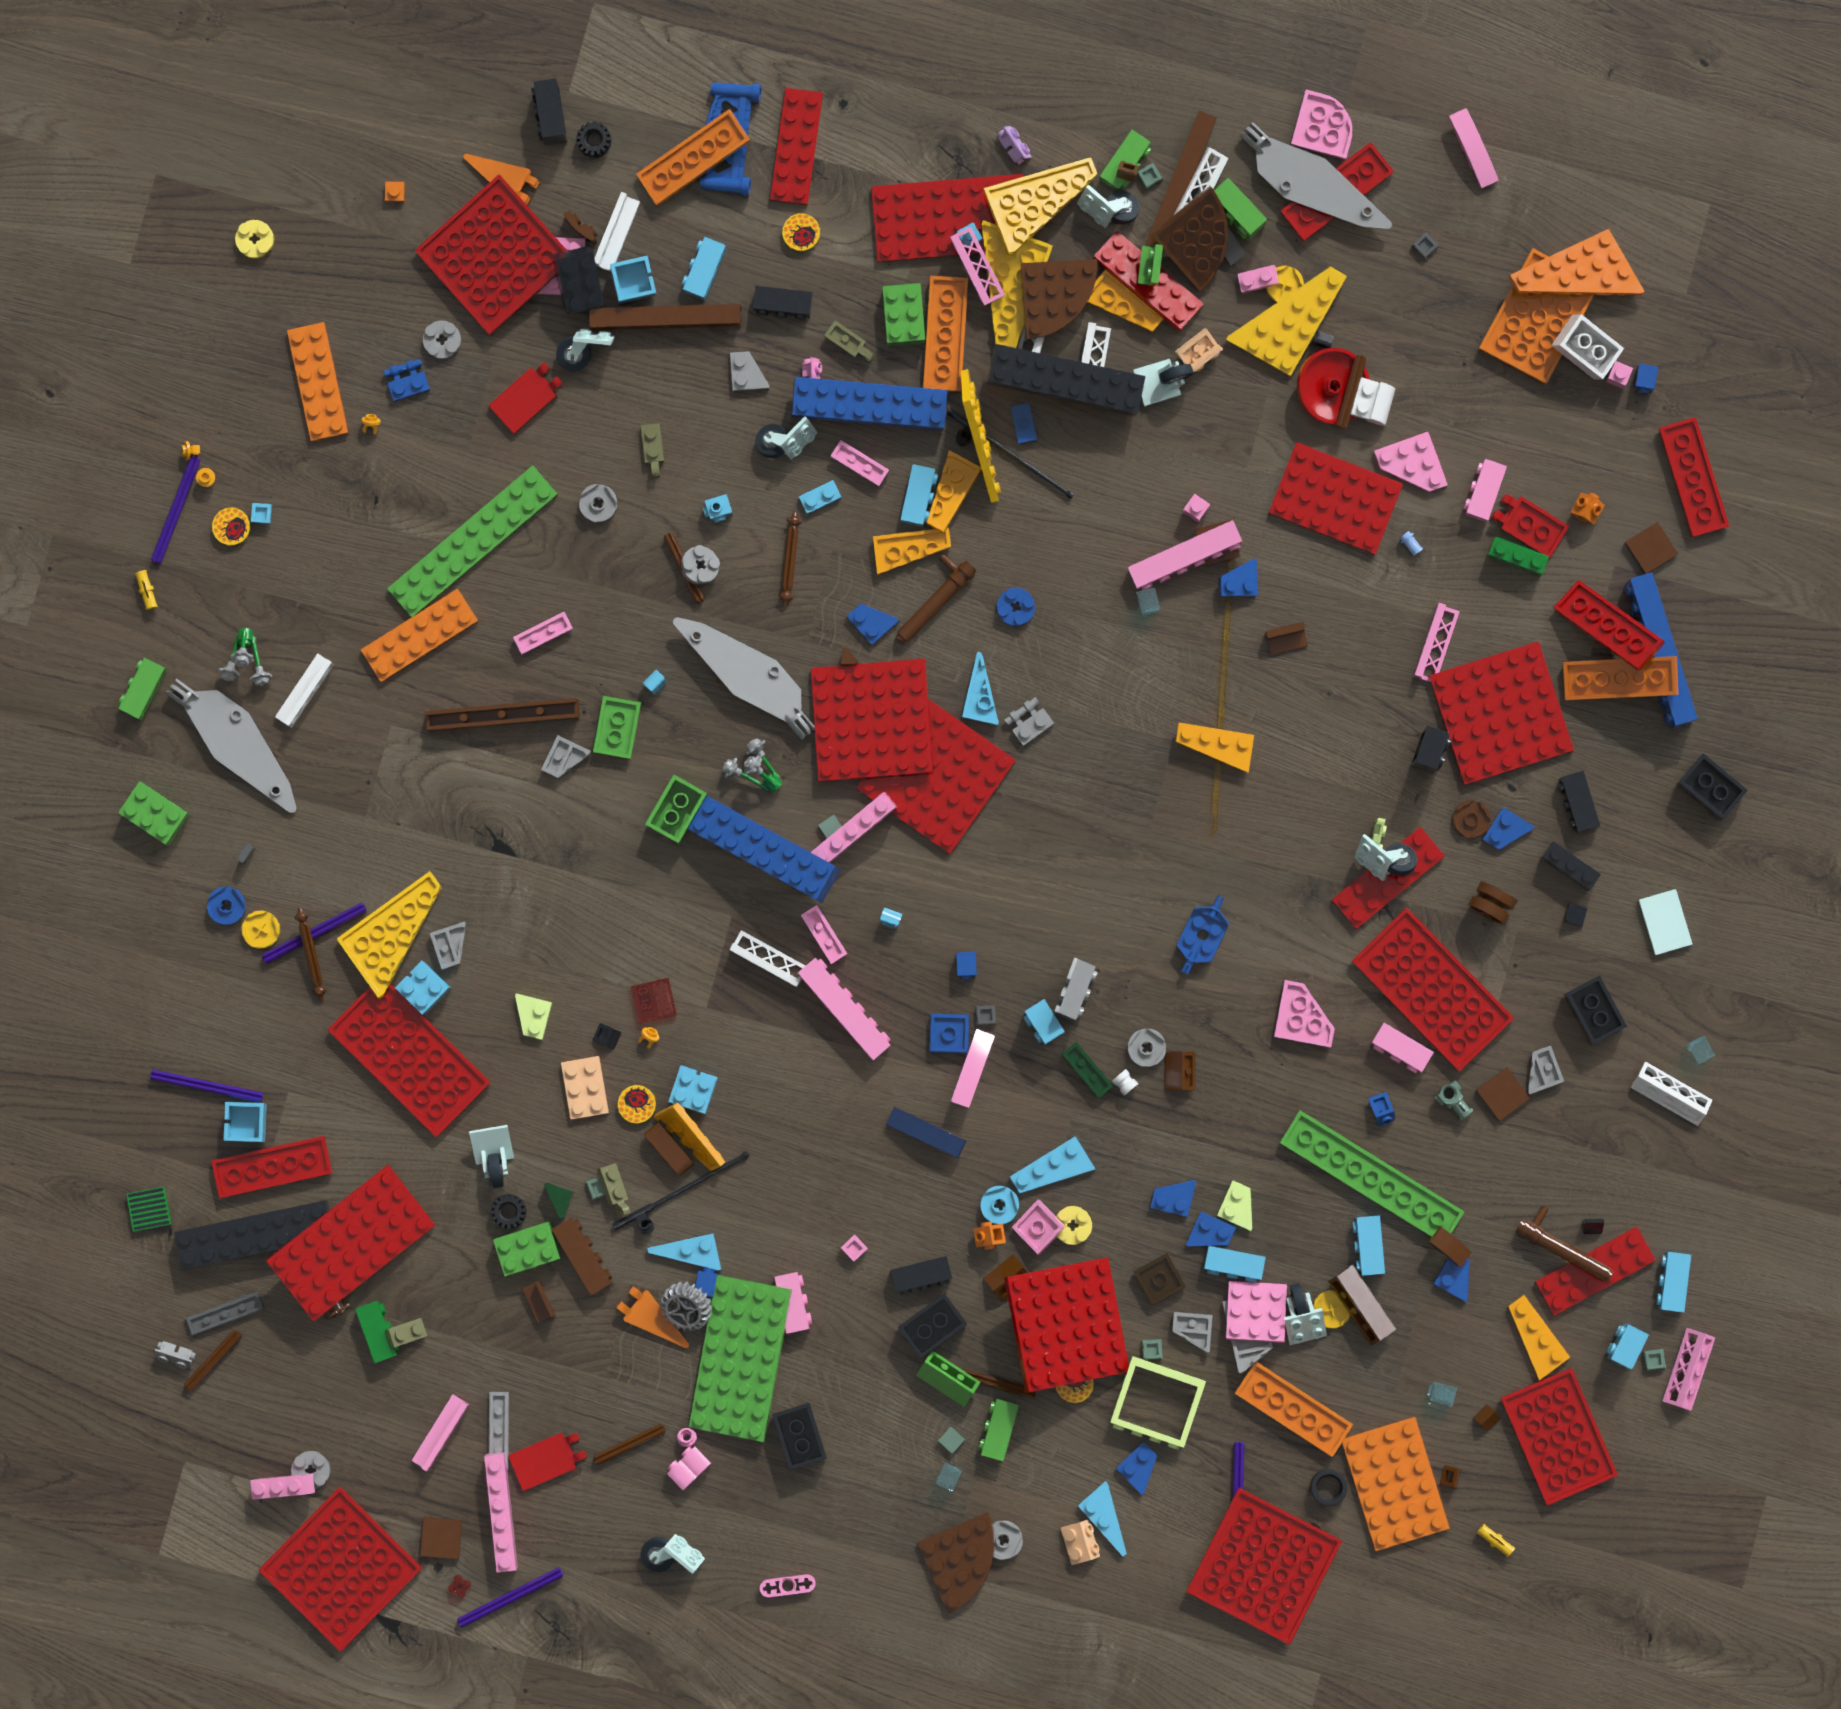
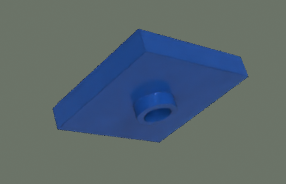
[930,1014,969,1053]

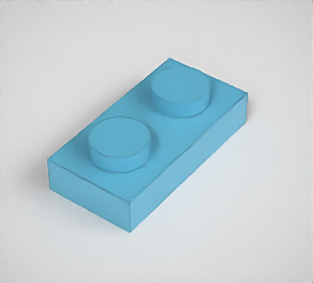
[799,480,842,514]

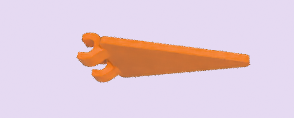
[463,154,540,205]
[617,1286,689,1348]

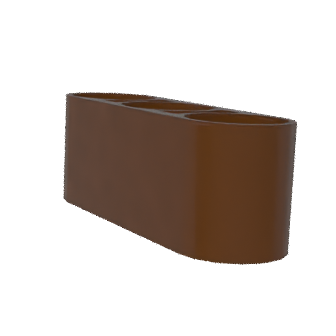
[644,1122,694,1176]

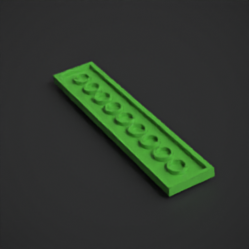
[387,465,558,617]
[1280,1110,1464,1237]

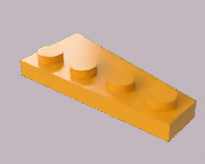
[1087,270,1163,332]
[927,450,982,534]
[873,528,951,575]
[1175,723,1254,773]
[654,1102,725,1171]
[1508,1295,1570,1380]

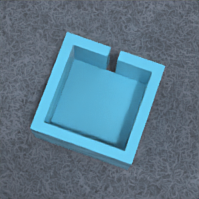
[610,256,656,304]
[395,961,451,1016]
[1023,999,1065,1045]
[668,1065,718,1114]
[224,1102,267,1142]
[1606,1324,1649,1370]

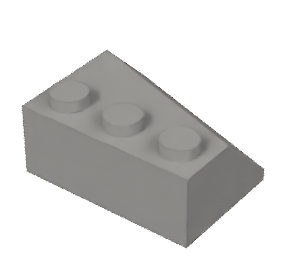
[1054,958,1097,1021]

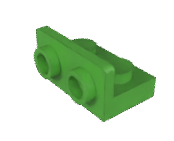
[1138,244,1163,286]

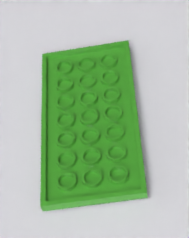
[689,1275,792,1442]

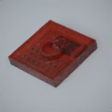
[631,978,677,1024]

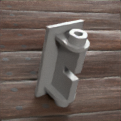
[155,1341,196,1369]

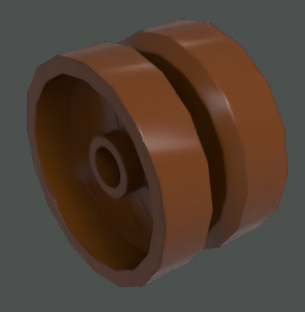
[1468,881,1518,925]

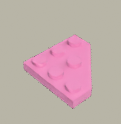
[1374,432,1448,492]
[1274,980,1335,1048]

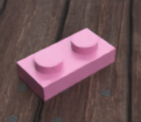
[1238,265,1279,293]

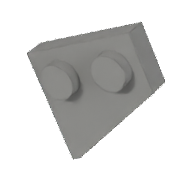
[730,351,770,392]
[541,735,591,778]
[430,921,466,970]
[1528,1045,1564,1094]
[1172,1312,1213,1352]

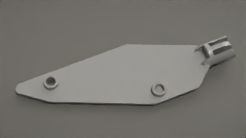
[1240,122,1392,230]
[673,617,815,740]
[165,678,297,813]

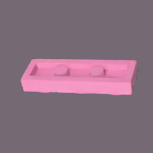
[831,440,889,487]
[513,612,573,655]
[801,905,847,964]

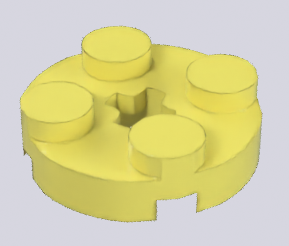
[235,220,274,259]
[1056,1206,1092,1245]

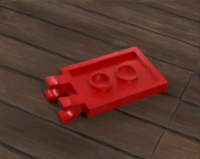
[488,362,563,435]
[1491,494,1569,559]
[508,1432,587,1491]

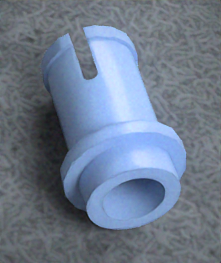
[1400,531,1423,556]

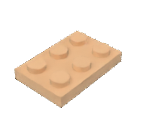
[561,1056,609,1120]

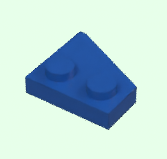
[1482,807,1534,850]

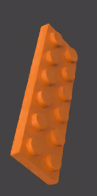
[636,109,751,206]
[923,276,968,392]
[287,322,349,442]
[361,589,478,683]
[1563,656,1679,700]
[1235,1362,1353,1457]

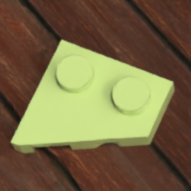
[1371,818,1387,848]
[515,993,552,1040]
[1217,1180,1252,1231]

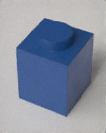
[1633,364,1658,394]
[956,952,977,980]
[695,1267,718,1297]

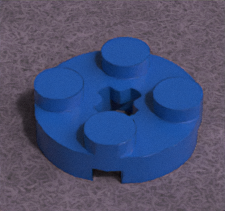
[997,588,1035,627]
[207,887,246,925]

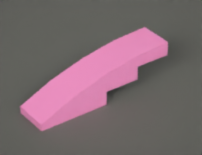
[1449,108,1499,188]
[951,1030,995,1108]

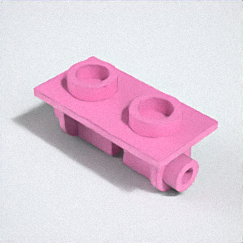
[802,357,822,379]

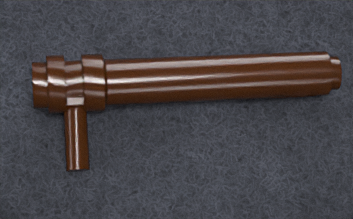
[896,554,977,644]
[1516,1206,1614,1282]

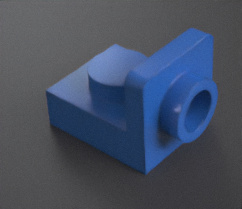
[1368,1092,1396,1126]

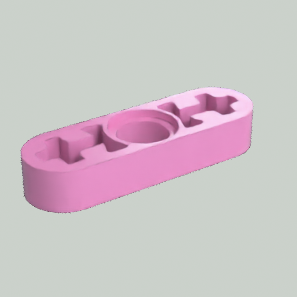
[760,1574,816,1597]

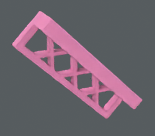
[950,227,1005,306]
[1413,603,1460,682]
[1663,1328,1715,1411]
[412,1394,470,1471]

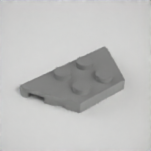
[1222,1301,1273,1374]

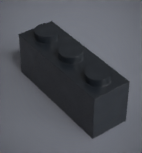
[753,286,813,320]
[1558,771,1600,833]
[1540,841,1601,891]
[891,1256,952,1295]

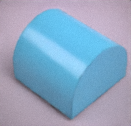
[643,670,667,694]
[879,907,902,929]

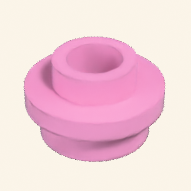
[677,1428,697,1447]

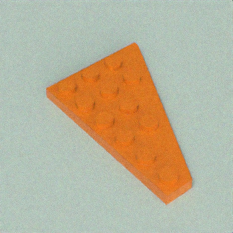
[1509,229,1645,296]

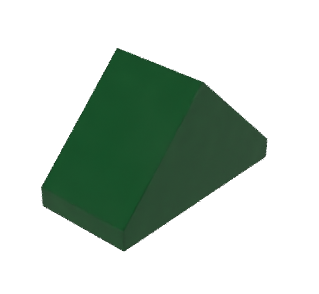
[544,1183,574,1219]

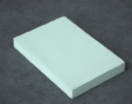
[1638,889,1692,955]

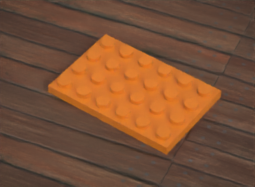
[1479,248,1594,385]
[1342,1417,1450,1551]

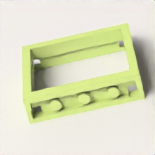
[1110,1356,1206,1450]

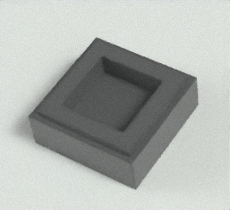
[1412,232,1439,260]
[237,844,256,864]
[976,1005,996,1025]

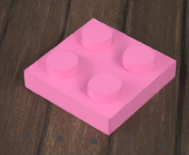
[1012,1200,1066,1255]

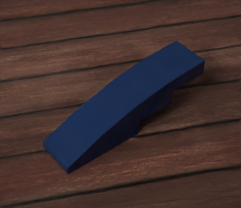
[886,1107,966,1158]

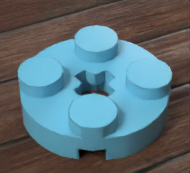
[980,1186,1019,1224]

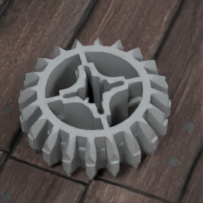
[660,1281,712,1332]

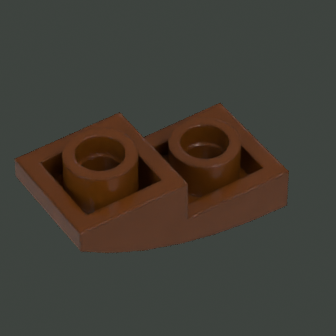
[564,210,598,244]
[1429,1227,1472,1267]

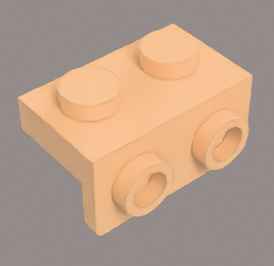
[1175,328,1222,372]
[1061,1519,1100,1565]

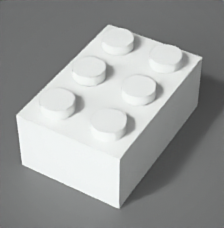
[1551,314,1624,380]

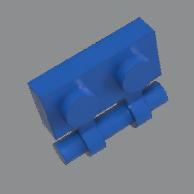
[384,359,430,402]

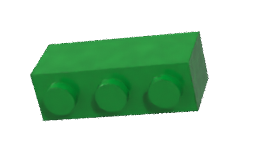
[1487,537,1549,577]
[355,1301,400,1363]

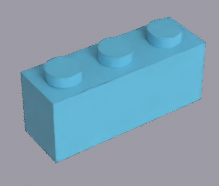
[681,237,727,301]
[901,464,938,527]
[1352,1216,1385,1276]
[1204,1246,1266,1283]
[1656,1252,1691,1312]

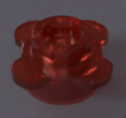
[448,1575,471,1598]

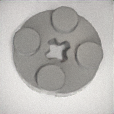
[423,321,462,360]
[579,484,617,523]
[681,545,720,584]
[1128,1029,1166,1067]
[291,1451,331,1489]
[993,1520,1023,1560]

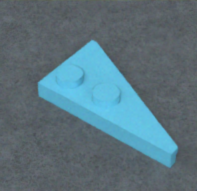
[962,652,999,726]
[647,1233,721,1270]
[1078,1481,1127,1556]

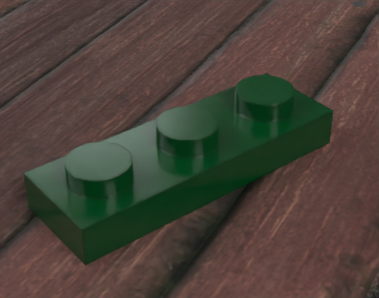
[1062,1042,1113,1098]

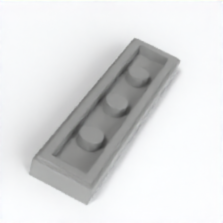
[489,1392,509,1470]

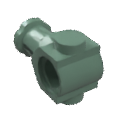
[1434,1080,1473,1121]

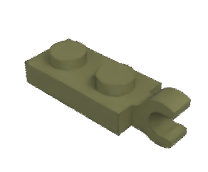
[824,320,874,362]
[641,423,664,477]
[597,1163,630,1217]

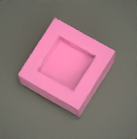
[841,1235,868,1261]

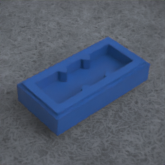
[1010,403,1037,444]

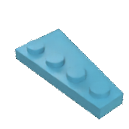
[1010,1137,1095,1193]

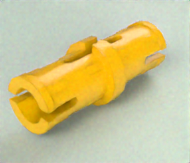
[135,570,158,610]
[1477,1524,1515,1557]

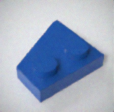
[1219,559,1258,597]
[847,604,899,645]
[1150,1180,1196,1217]
[1186,1212,1236,1246]
[1433,1258,1469,1302]
[1116,1441,1157,1495]

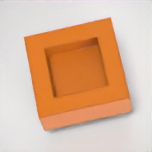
[385,182,405,202]

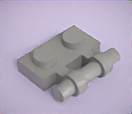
[1004,697,1054,746]

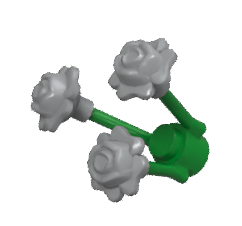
[218,628,273,686]
[722,738,782,793]

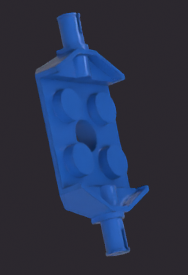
[1176,895,1229,974]

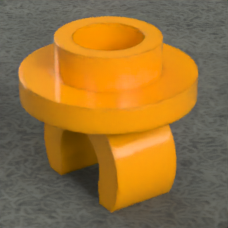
[361,414,381,434]
[181,441,200,460]
[196,468,215,487]
[638,1027,659,1049]

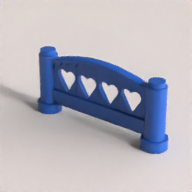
[700,82,762,196]

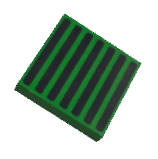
[126,1186,172,1232]

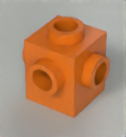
[1570,492,1605,525]
[973,1222,1006,1250]

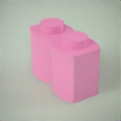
[667,1447,711,1490]

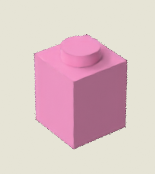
[1605,361,1633,389]
[1183,494,1210,523]

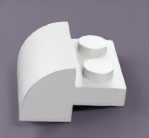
[1351,377,1395,426]

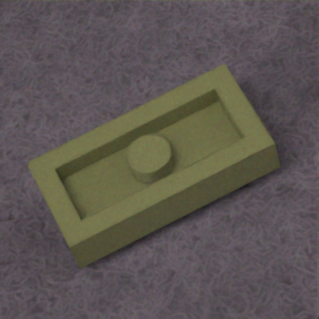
[385,1318,427,1348]

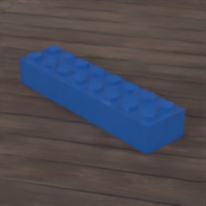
[791,377,947,431]
[1624,572,1698,729]
[688,795,841,904]

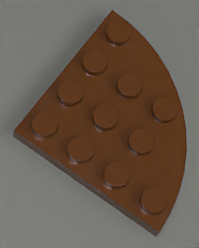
[1151,186,1228,291]
[1021,259,1097,340]
[918,1512,995,1614]

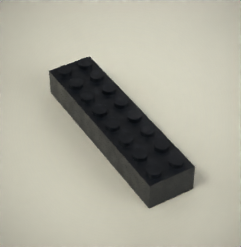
[986,344,1146,416]
[174,1200,330,1270]

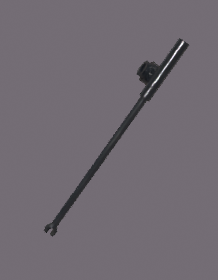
[946,408,1074,499]
[612,1151,750,1234]

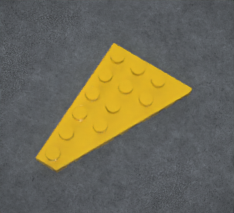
[983,157,1097,256]
[982,220,1053,348]
[1226,267,1347,376]
[961,369,1001,503]
[337,871,442,999]

